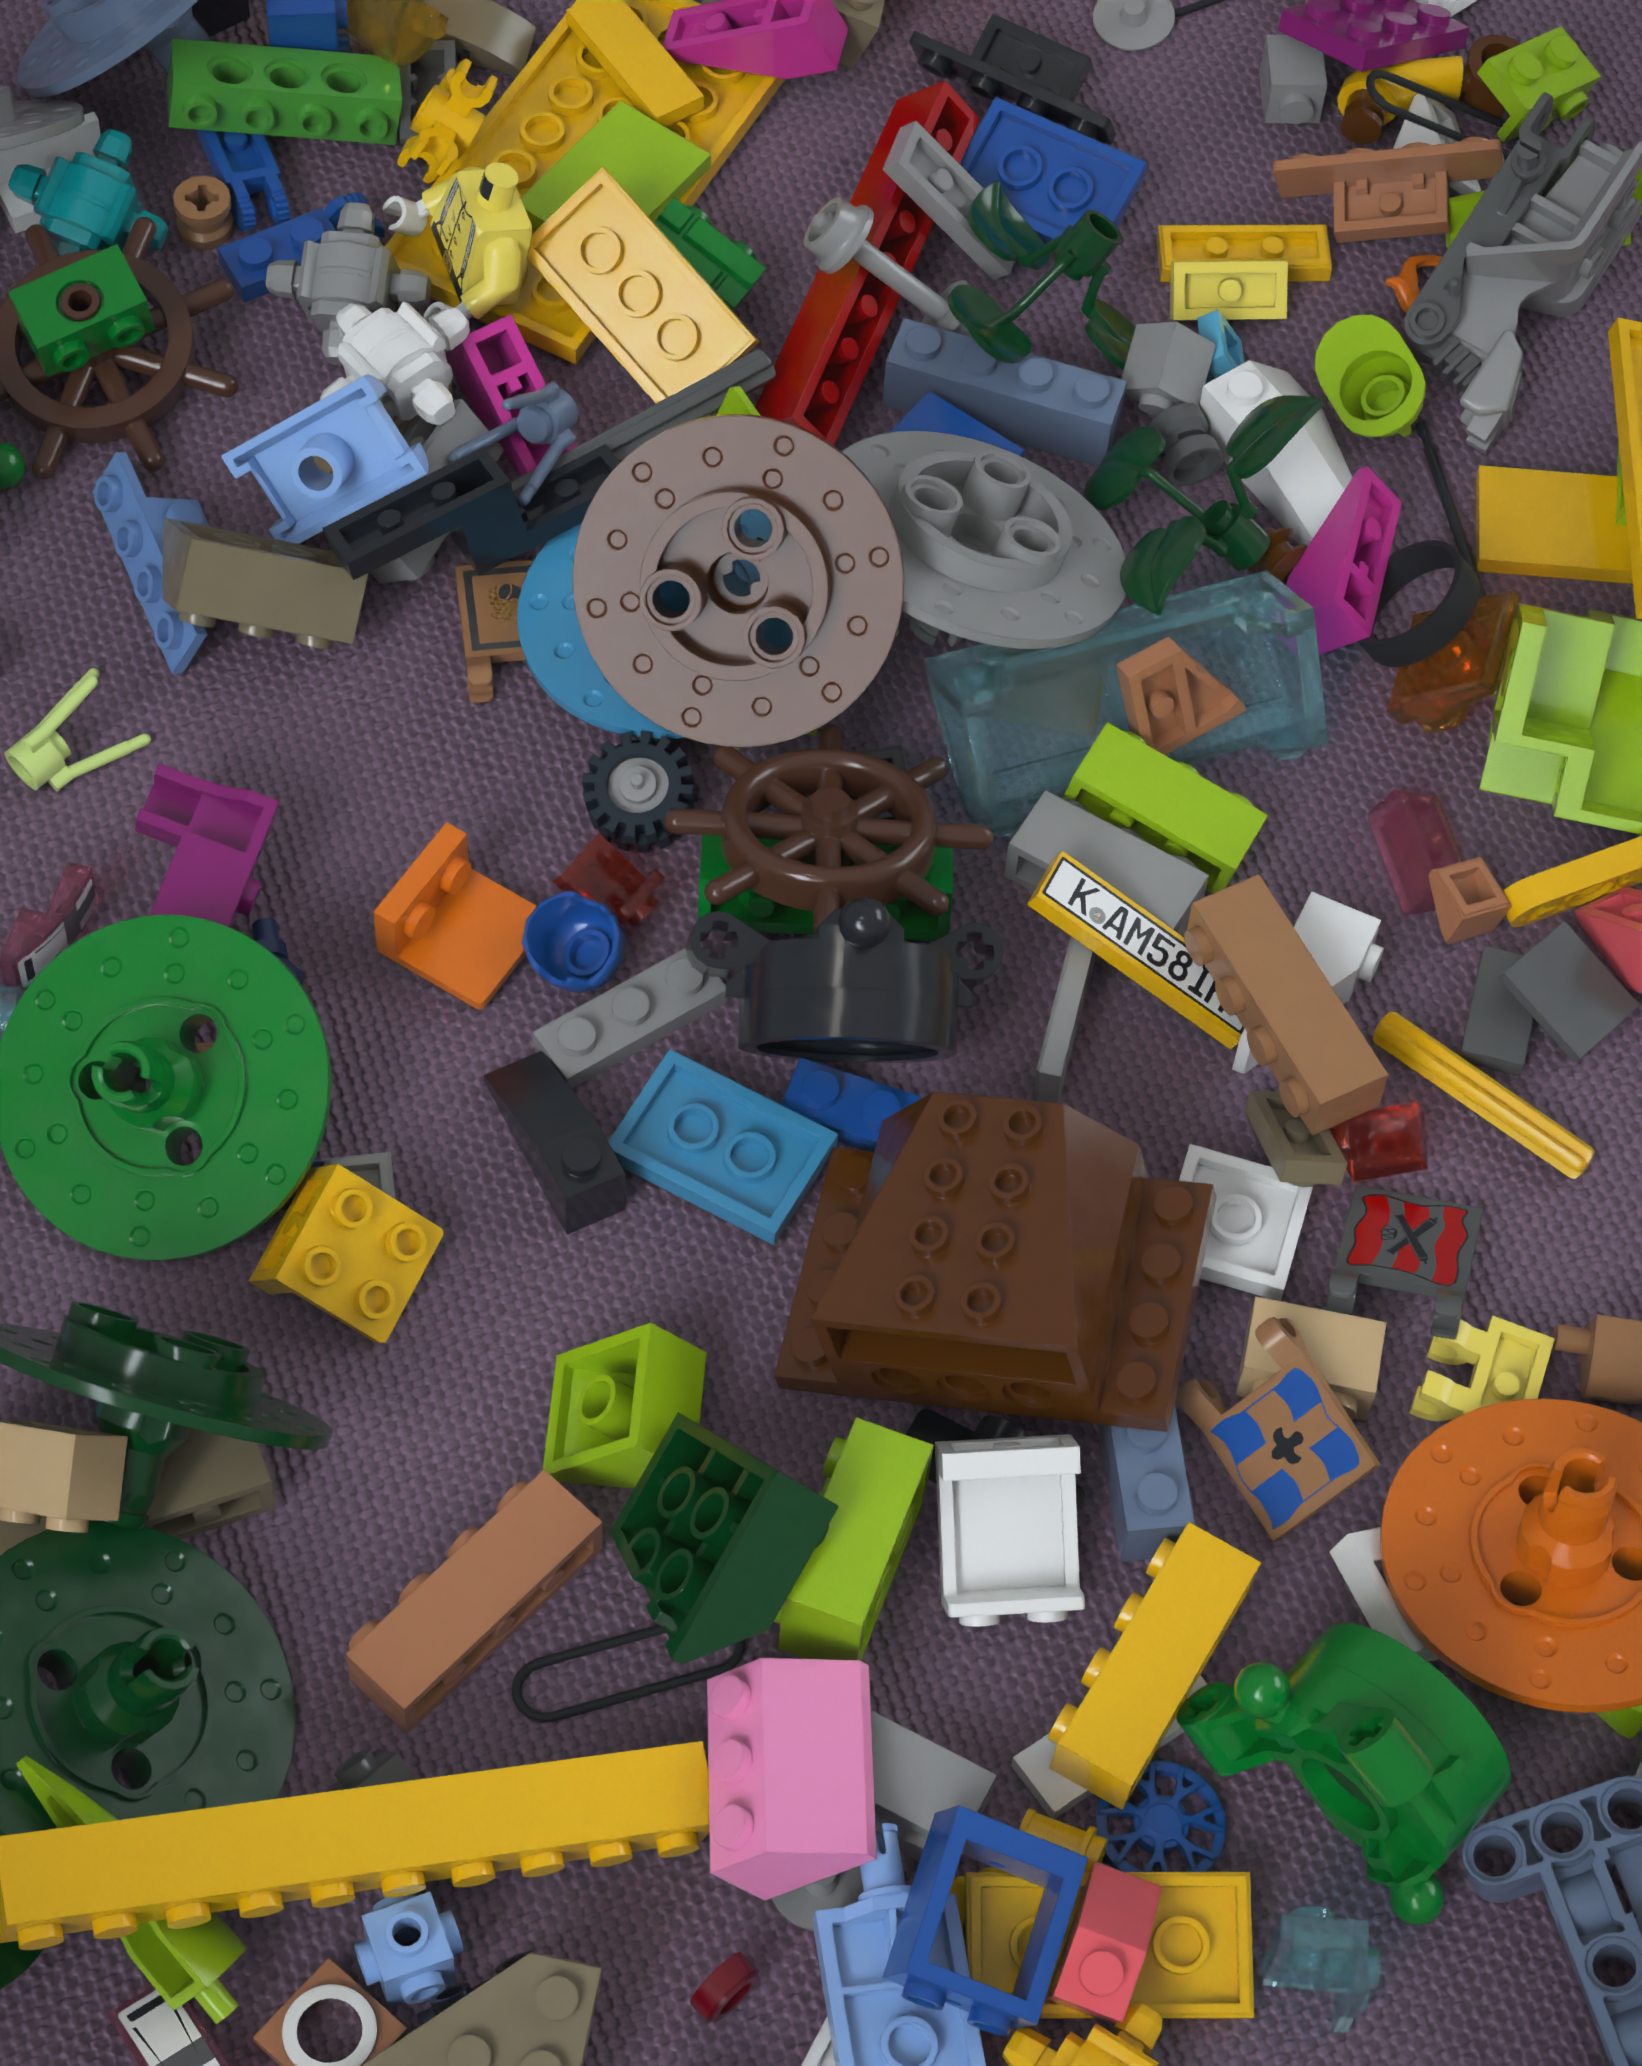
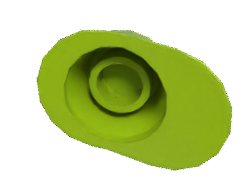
[1315,315,1426,438]

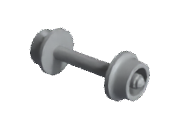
[803,197,972,337]

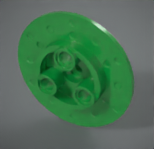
[0,915,332,1261]

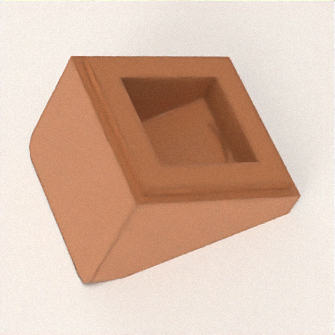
[1428,856,1512,944]

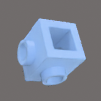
[354,1892,464,2008]

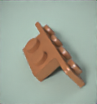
[1273,137,1505,243]

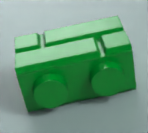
[654,197,766,312]

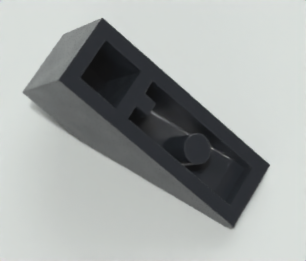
[484,1051,625,1235]

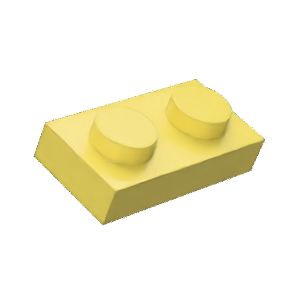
[1170,259,1288,321]

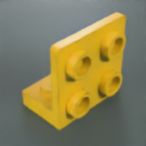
[248,1164,443,1343]

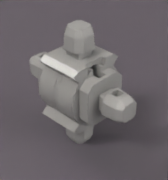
[266,202,431,365]

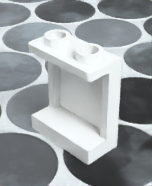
[935,1434,1085,1627]

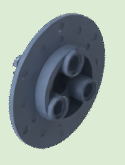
[17,0,213,97]

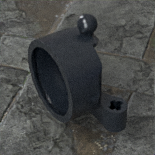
[686,896,1004,1063]

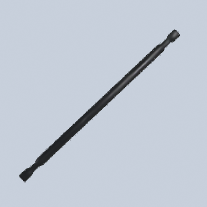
[1415,421,1505,653]

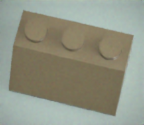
[163,517,369,649]

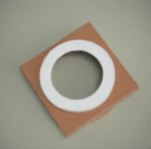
[253,1958,408,2066]

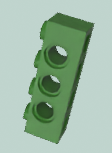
[167,38,402,145]

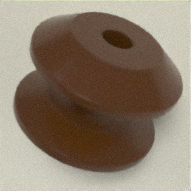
[1248,527,1308,592]

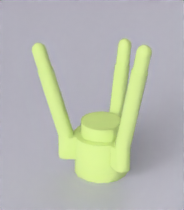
[4,668,151,792]

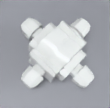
[320,301,470,425]

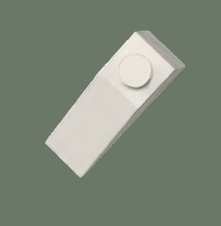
[1232,891,1384,1074]

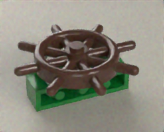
[664,724,993,941]

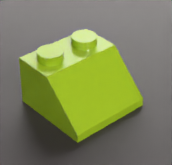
[542,1322,707,1489]

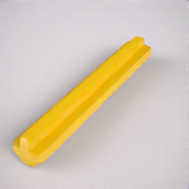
[1372,1011,1595,1179]

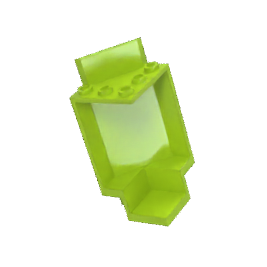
[1479,603,1642,835]

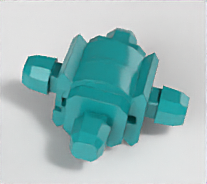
[8,129,169,256]

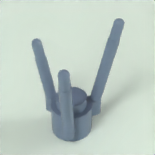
[449,382,578,506]

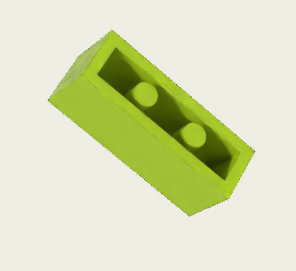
[1062,722,1268,894]

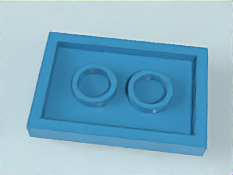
[608,1049,838,1246]

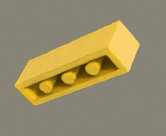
[1047,1522,1261,1810]

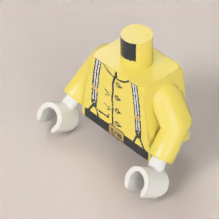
[383,162,532,324]

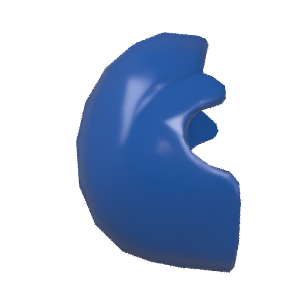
[522,891,626,993]

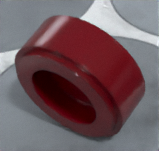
[690,1952,759,2023]

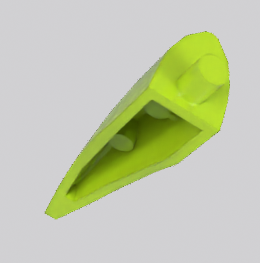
[16,1756,247,2024]

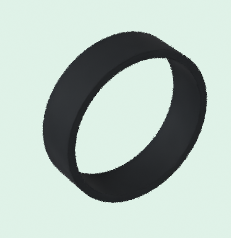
[1357,540,1480,667]

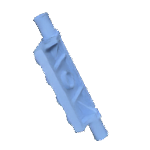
[812,1823,986,2066]

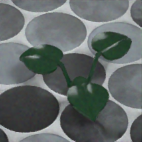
[947,181,1136,370]
[1084,395,1326,615]

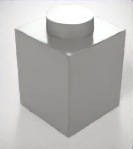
[1259,34,1327,124]
[1121,321,1216,416]

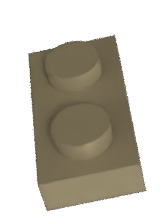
[1244,1090,1348,1187]

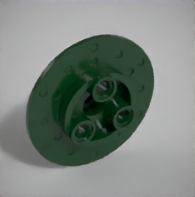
[0,1301,333,1529]
[0,1521,296,1836]

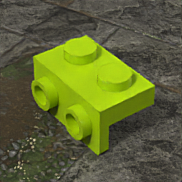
[1477,26,1601,143]

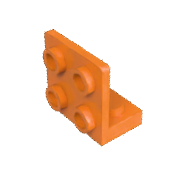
[373,822,537,1010]

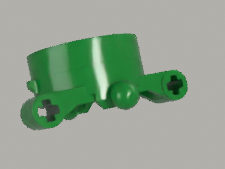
[1176,1623,1511,1926]

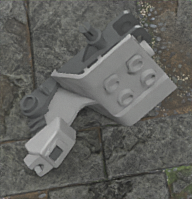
[1404,92,1642,454]

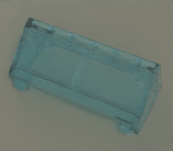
[925,571,1328,836]

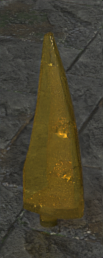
[343,0,449,67]

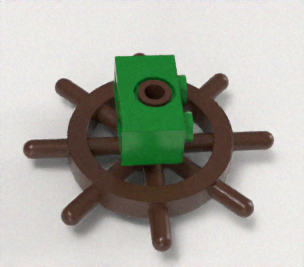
[0,217,239,480]

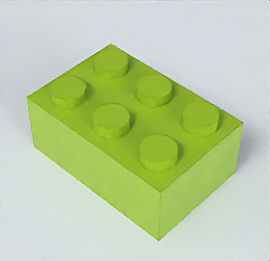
[774,1417,934,1661]

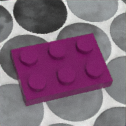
[1278,0,1470,72]

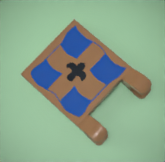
[1176,1317,1381,1542]

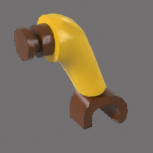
[1337,34,1520,145]

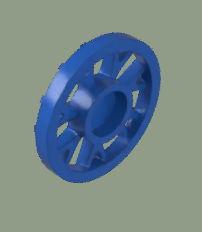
[1094,1760,1226,1872]

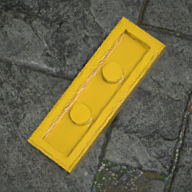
[566,0,704,127]
[1156,224,1332,282]

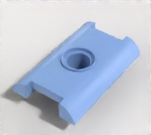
[221,374,429,544]

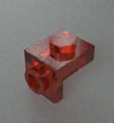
[553,833,665,927]
[1329,1101,1428,1182]

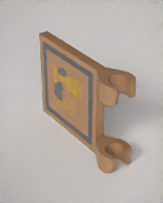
[455,559,535,703]

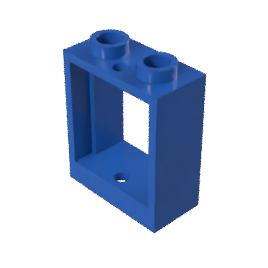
[882,1805,1088,2036]

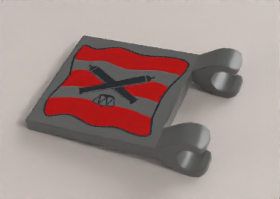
[1325,1185,1483,1340]

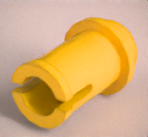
[1019,1808,1109,1872]

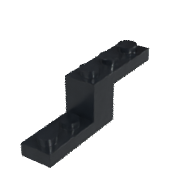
[322,444,620,580]

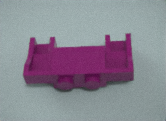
[88,763,279,935]

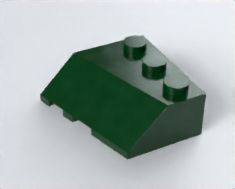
[610,1412,839,1665]

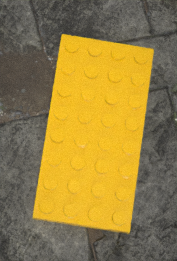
[385,0,785,365]

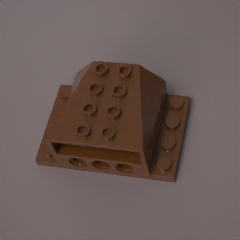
[774,1092,1217,1432]

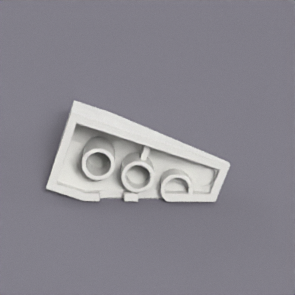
[1199,360,1353,545]

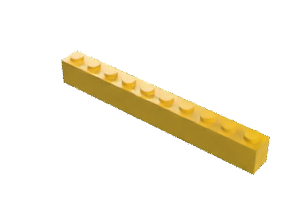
[0,1741,709,1950]

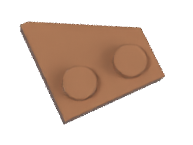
[1116,636,1246,755]

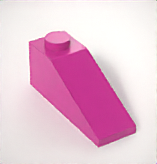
[662,0,848,79]
[445,314,577,476]
[1277,466,1402,657]

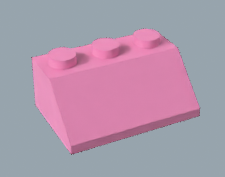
[707,1658,877,1901]

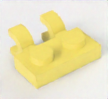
[1409,1315,1555,1422]

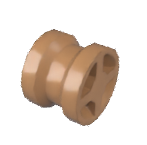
[173,176,234,250]

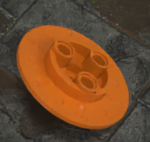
[1380,1398,1642,1713]

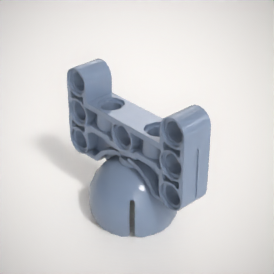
[1462,1776,1642,2066]

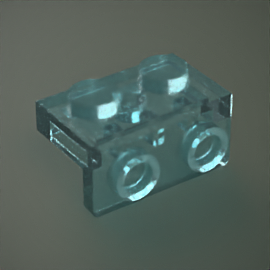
[1262,1906,1381,2033]

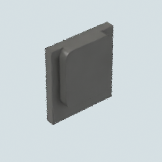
[1498,921,1640,1063]

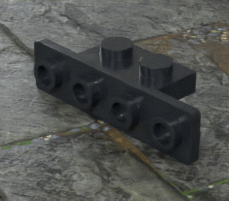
[909,14,1116,145]

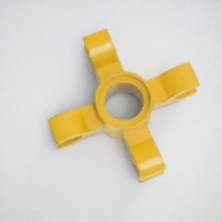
[397,58,498,184]

